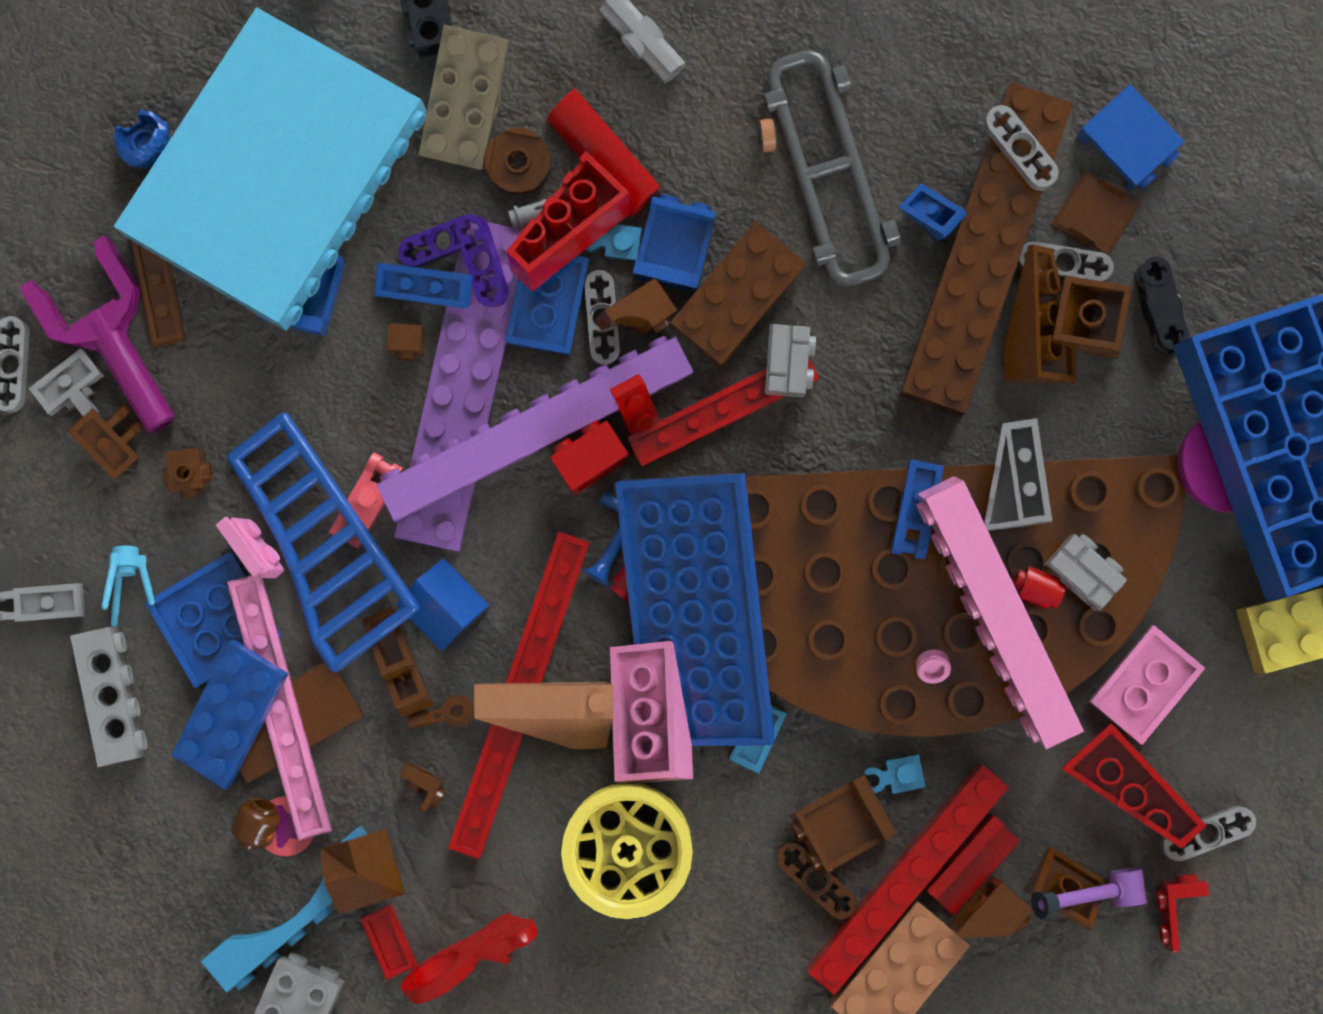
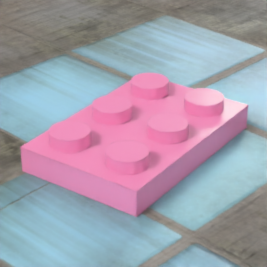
[1088,625,1205,745]

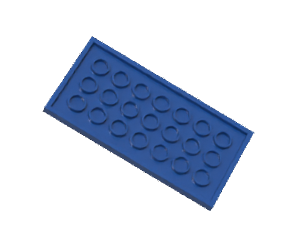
[615,473,775,746]

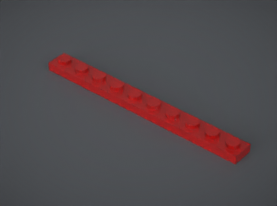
[448,532,590,859]

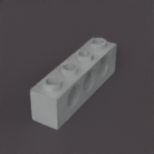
[70,627,147,767]

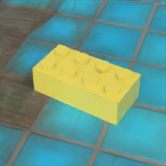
[1236,586,1323,674]

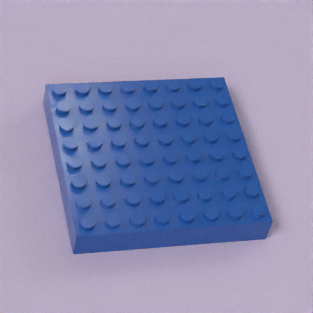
[1173,294,1323,602]

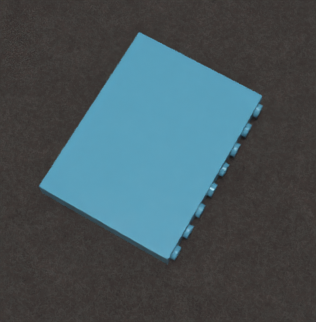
[114,7,427,331]

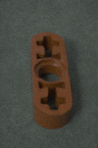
[776,841,857,919]

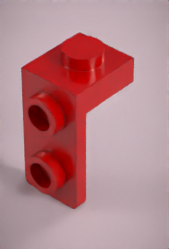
[1156,874,1209,953]

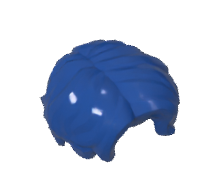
[114,109,170,169]

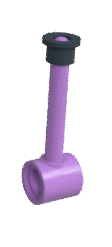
[1031,868,1147,919]

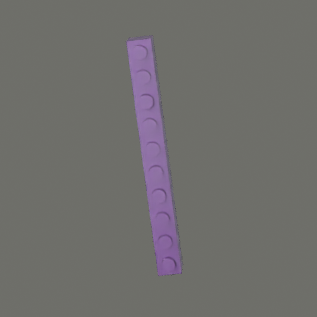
[376,336,694,522]

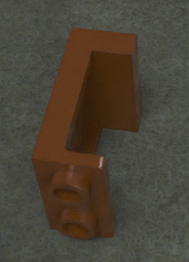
[789,775,897,875]

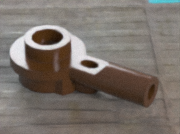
[408,695,473,729]

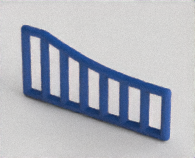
[227,412,419,672]

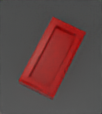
[360,904,418,980]

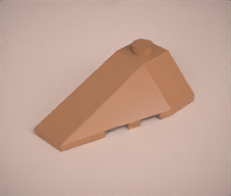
[473,681,613,749]

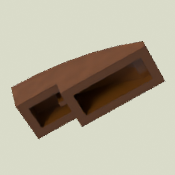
[362,607,433,718]

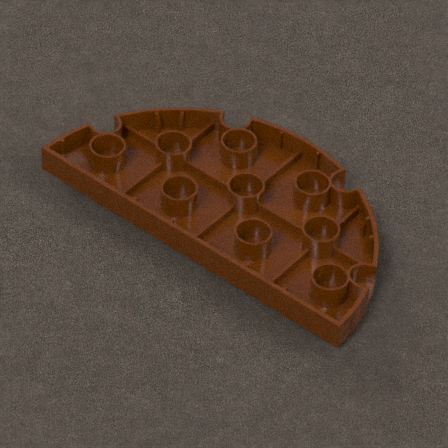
[745,455,1186,737]

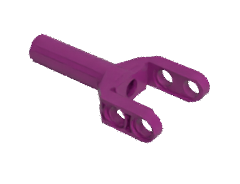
[20,235,176,433]

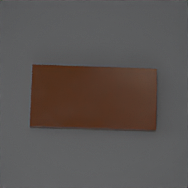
[240,662,365,784]

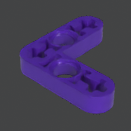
[398,214,509,307]

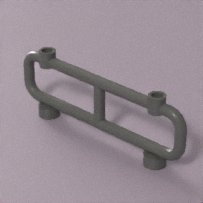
[764,50,901,286]

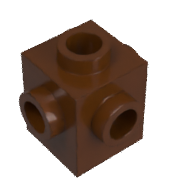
[162,448,213,499]

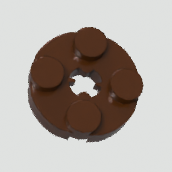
[485,128,551,195]

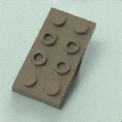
[419,25,510,170]

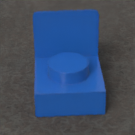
[899,183,967,242]

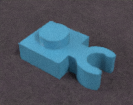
[585,225,642,262]
[863,754,925,794]

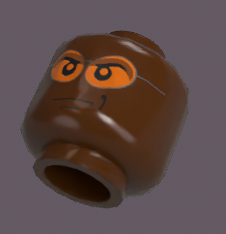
[231,798,281,850]

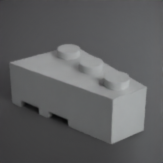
[984,418,1052,532]

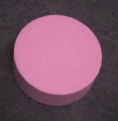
[916,649,951,684]

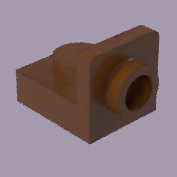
[399,762,446,813]

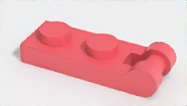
[329,452,404,549]

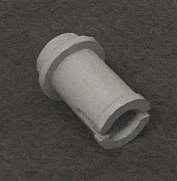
[508,199,546,231]

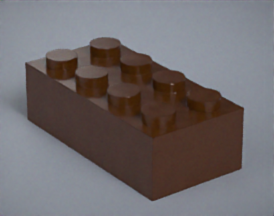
[670,221,806,370]

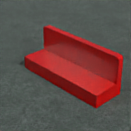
[924,814,1019,914]

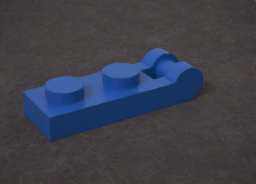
[890,459,944,560]

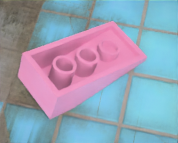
[610,641,693,783]

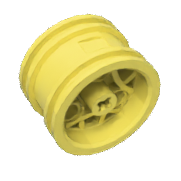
[561,783,693,919]

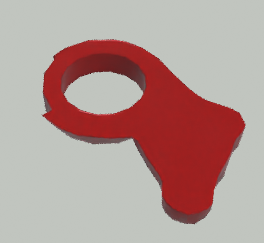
[401,913,538,1004]

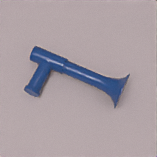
[581,491,622,588]

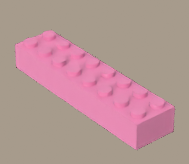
[916,476,1084,750]

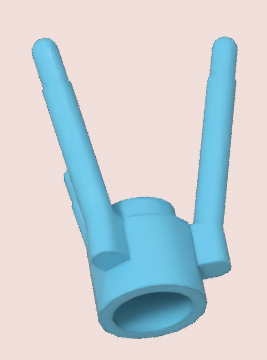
[101,546,155,627]

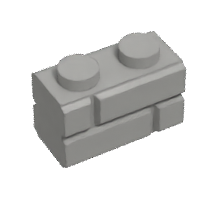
[765,324,816,397]
[1044,534,1127,611]

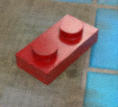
[609,374,660,436]

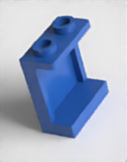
[1076,84,1185,192]
[633,194,716,293]
[257,251,346,337]

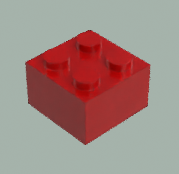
[550,420,630,496]

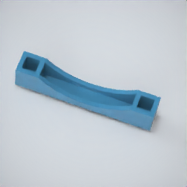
[201,826,368,993]

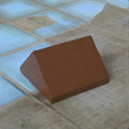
[1023,846,1108,931]

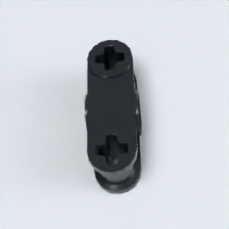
[1135,257,1189,354]

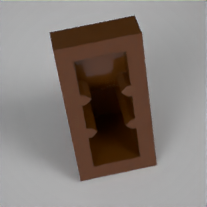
[594,278,678,336]

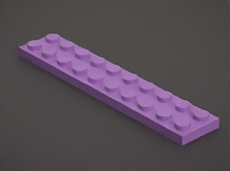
[394,222,523,552]

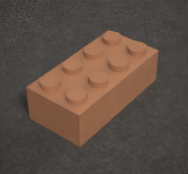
[829,899,970,1014]

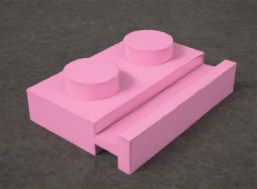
[216,517,285,578]

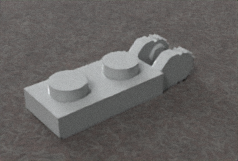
[0,583,85,622]

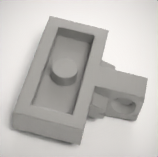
[28,348,104,416]

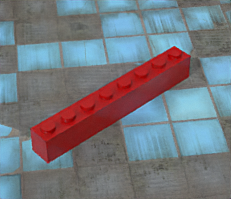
[806,763,1009,995]

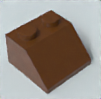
[1053,275,1132,359]
[948,876,1033,938]

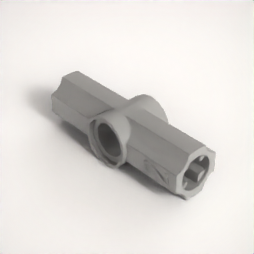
[599,0,685,84]

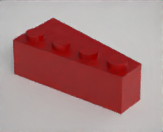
[506,151,632,292]
[1061,723,1207,849]

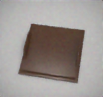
[1051,169,1141,256]

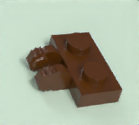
[67,405,144,480]

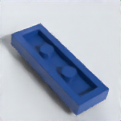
[375,263,472,308]

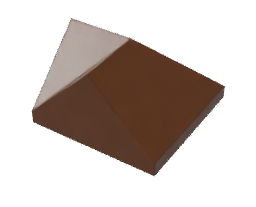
[321,828,405,914]

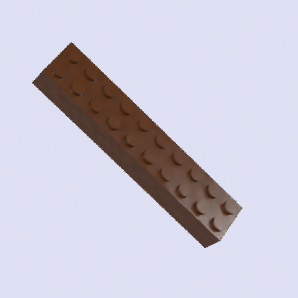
[898,81,1073,418]

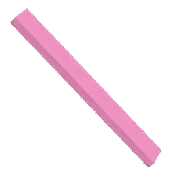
[227,575,332,841]

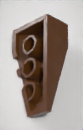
[1003,244,1077,384]

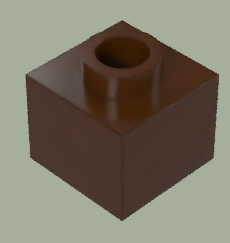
[387,323,425,361]

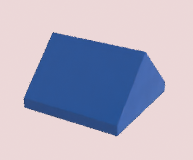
[396,558,490,652]

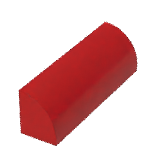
[547,88,661,218]

